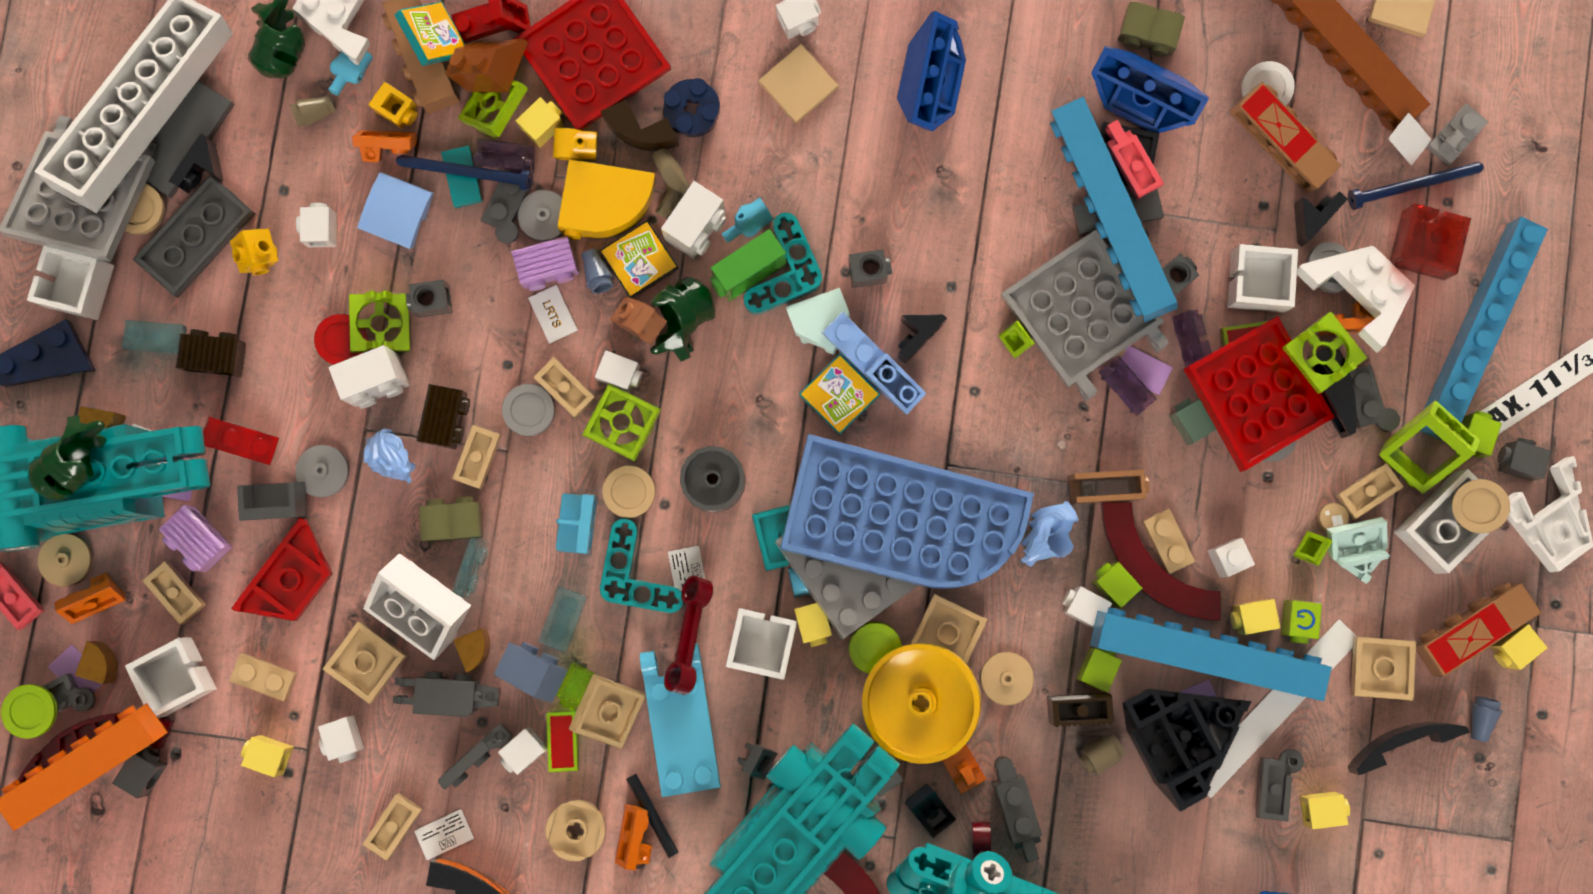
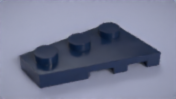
[0,319,96,387]

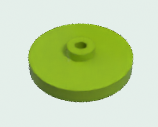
[848,621,902,674]
[1,684,58,739]

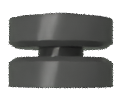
[680,446,746,513]

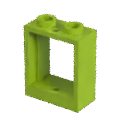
[1379,400,1480,494]

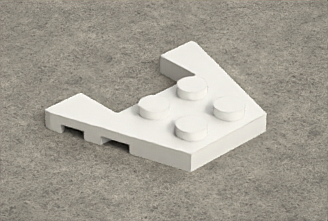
[292,0,370,65]
[1297,246,1415,353]
[1507,456,1593,572]

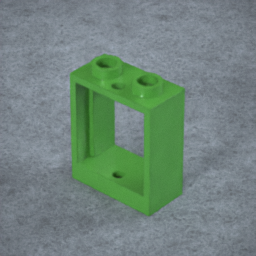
[710,229,786,302]

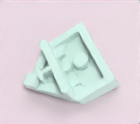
[786,288,850,355]
[1327,517,1391,584]

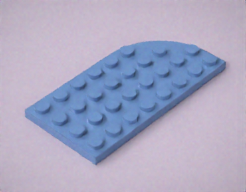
[780,434,1034,589]

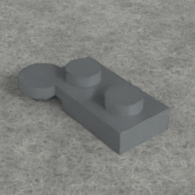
[481,169,533,244]
[1349,364,1400,432]
[43,673,96,713]
[1255,749,1304,822]

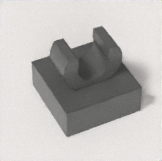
[737,743,778,780]

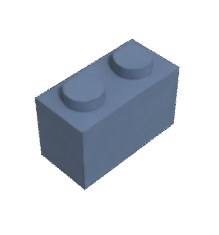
[494,641,568,703]

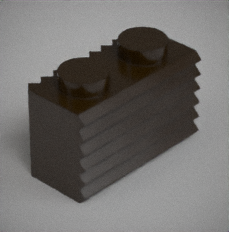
[176,329,246,377]
[416,384,470,450]
[1047,692,1114,728]

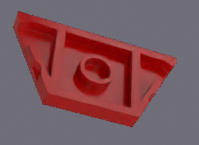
[231,517,333,621]

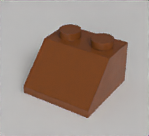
[445,39,528,93]

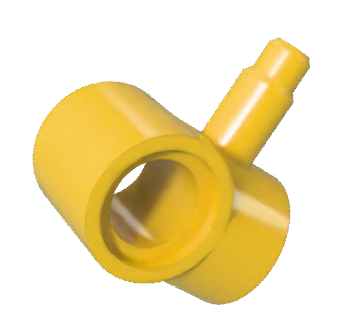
[553,128,598,161]

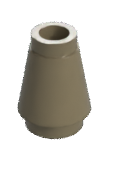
[290,96,336,127]

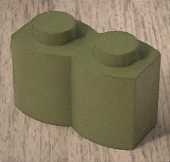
[1118,1,1185,57]
[419,497,483,542]

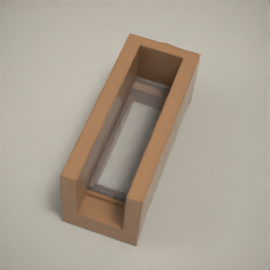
[1068,469,1150,505]

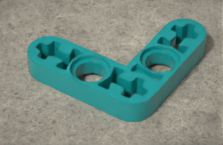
[744,212,822,315]
[600,519,684,613]

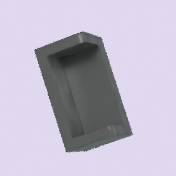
[237,482,307,521]

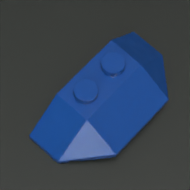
[897,11,966,131]
[1091,46,1209,133]

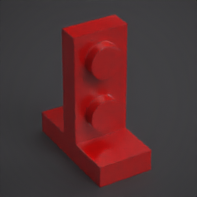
[451,0,530,43]
[203,416,279,465]

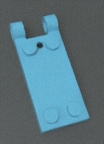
[640,644,721,797]

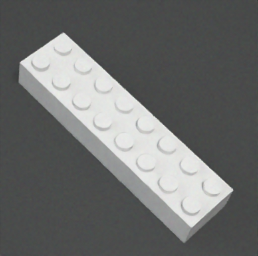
[34,0,233,213]

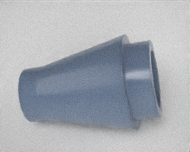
[581,249,614,294]
[1470,696,1503,742]

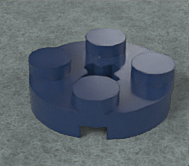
[663,78,720,138]

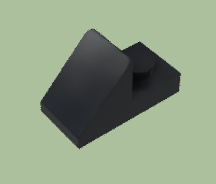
[169,133,223,194]
[1294,191,1348,247]
[897,314,947,364]
[904,784,956,838]

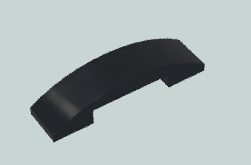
[1348,722,1470,775]

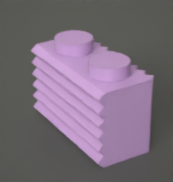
[511,236,579,291]
[159,505,232,572]

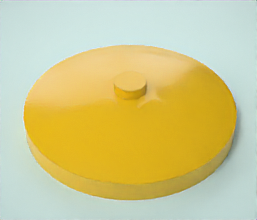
[862,643,981,764]

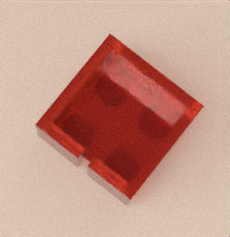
[1390,203,1471,280]

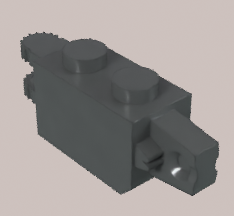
[393,671,500,717]
[992,756,1042,863]

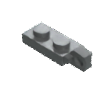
[438,723,512,790]

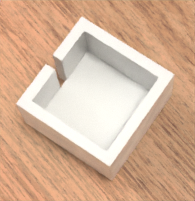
[661,181,727,260]
[1227,244,1298,313]
[27,246,114,321]
[328,345,410,409]
[726,608,797,680]
[125,637,217,718]

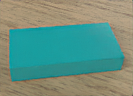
[441,145,483,209]

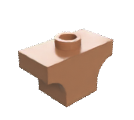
[610,296,667,345]

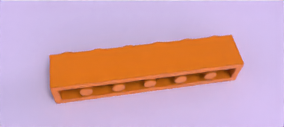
[0,703,168,831]

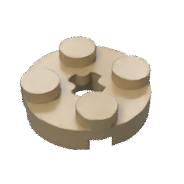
[545,800,606,862]

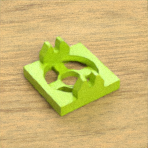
[458,80,528,140]
[349,290,410,353]
[1282,312,1367,394]
[582,383,661,462]

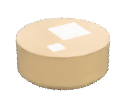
[1317,503,1349,532]

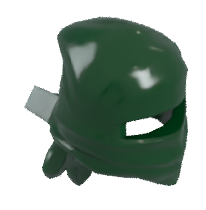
[247,0,305,79]
[650,277,715,361]
[27,416,107,501]

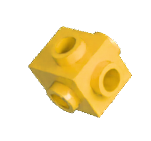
[230,228,279,276]

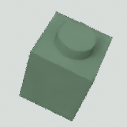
[1169,398,1217,446]

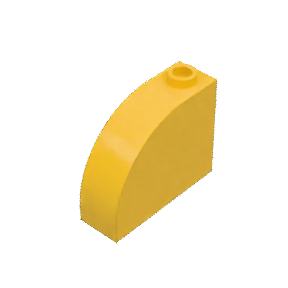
[557,159,656,240]

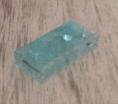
[122,320,187,354]
[452,537,488,597]
[538,586,588,652]

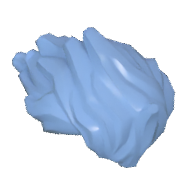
[363,429,416,484]
[1021,501,1079,567]

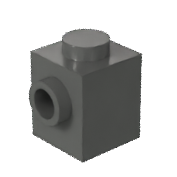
[1498,438,1551,481]

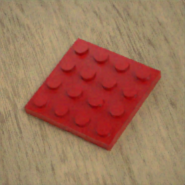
[513,0,672,130]
[1183,316,1335,472]

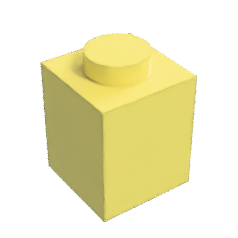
[515,97,564,148]
[1230,599,1280,635]
[794,603,832,647]
[1490,624,1548,670]
[241,735,294,777]
[1299,792,1350,829]

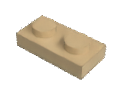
[533,357,596,419]
[452,425,502,490]
[1335,463,1403,520]
[1141,509,1195,574]
[142,561,206,625]
[229,653,298,702]
[362,793,423,861]

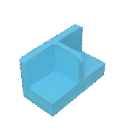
[556,493,598,555]

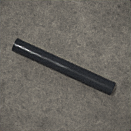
[626,774,679,858]

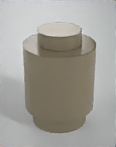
[1079,734,1125,776]

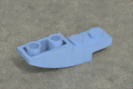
[821,312,927,414]

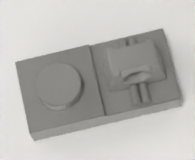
[1426,103,1488,166]

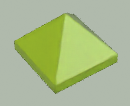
[998,320,1035,359]
[1293,531,1333,566]

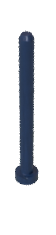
[396,155,533,191]
[1348,162,1484,210]

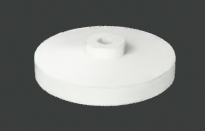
[1241,61,1295,106]

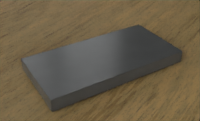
[146,81,235,199]
[133,175,256,298]

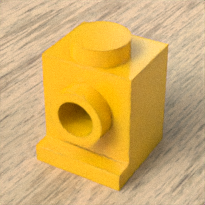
[368,81,418,130]

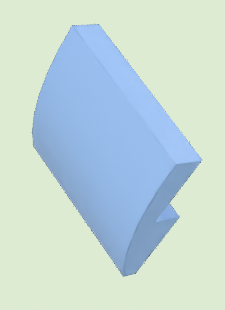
[357,172,434,249]

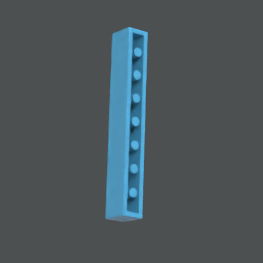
[1050,96,1178,322]
[1420,216,1548,441]
[1090,607,1332,701]

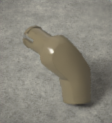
[652,148,690,219]

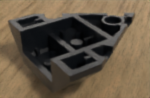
[1122,689,1252,811]

